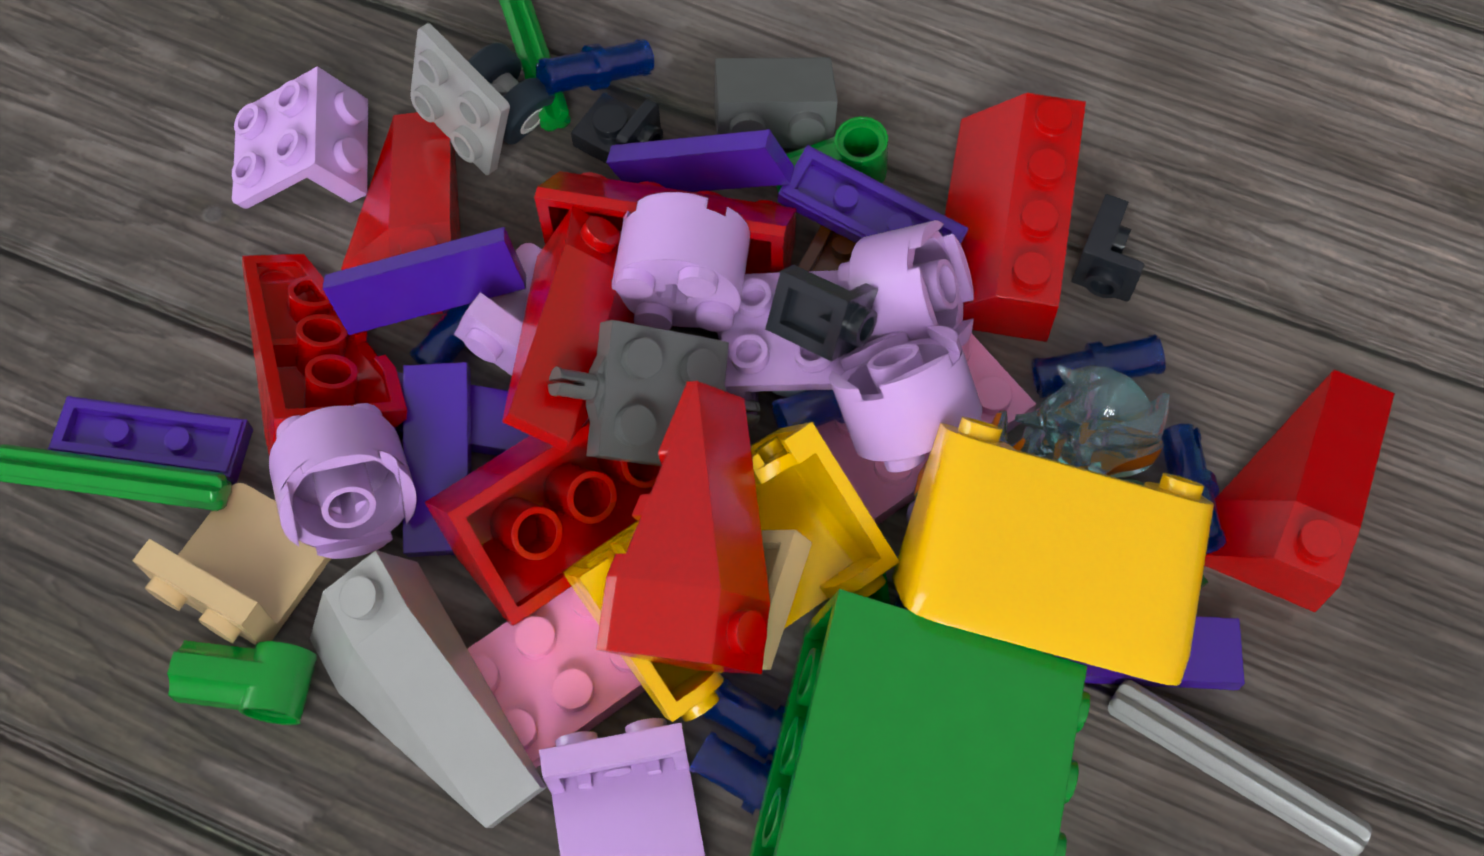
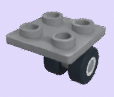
[410,23,555,175]

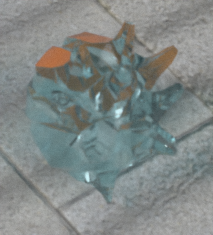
[1015,365,1170,478]

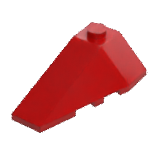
[341,112,466,316]
[502,206,635,451]
[242,254,407,456]
[1204,369,1395,612]
[596,381,770,674]

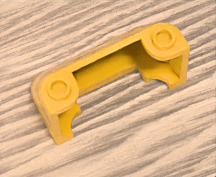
[892,417,1214,686]
[564,422,900,722]

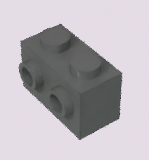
[714,57,838,149]

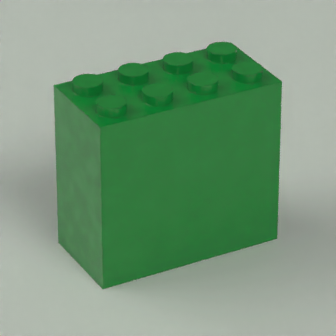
[749,589,1090,856]

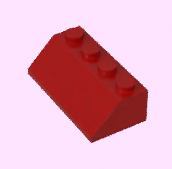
[945,93,1086,342]
[534,171,796,274]
[424,417,661,626]

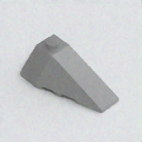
[310,550,547,828]

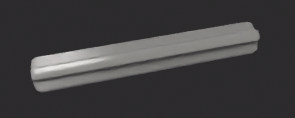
[1107,680,1372,856]

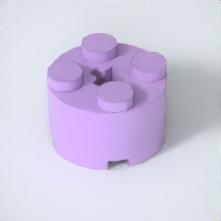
[612,192,750,332]
[837,220,974,346]
[829,326,982,473]
[269,403,416,559]

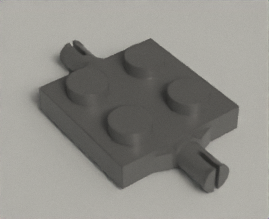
[548,320,760,467]

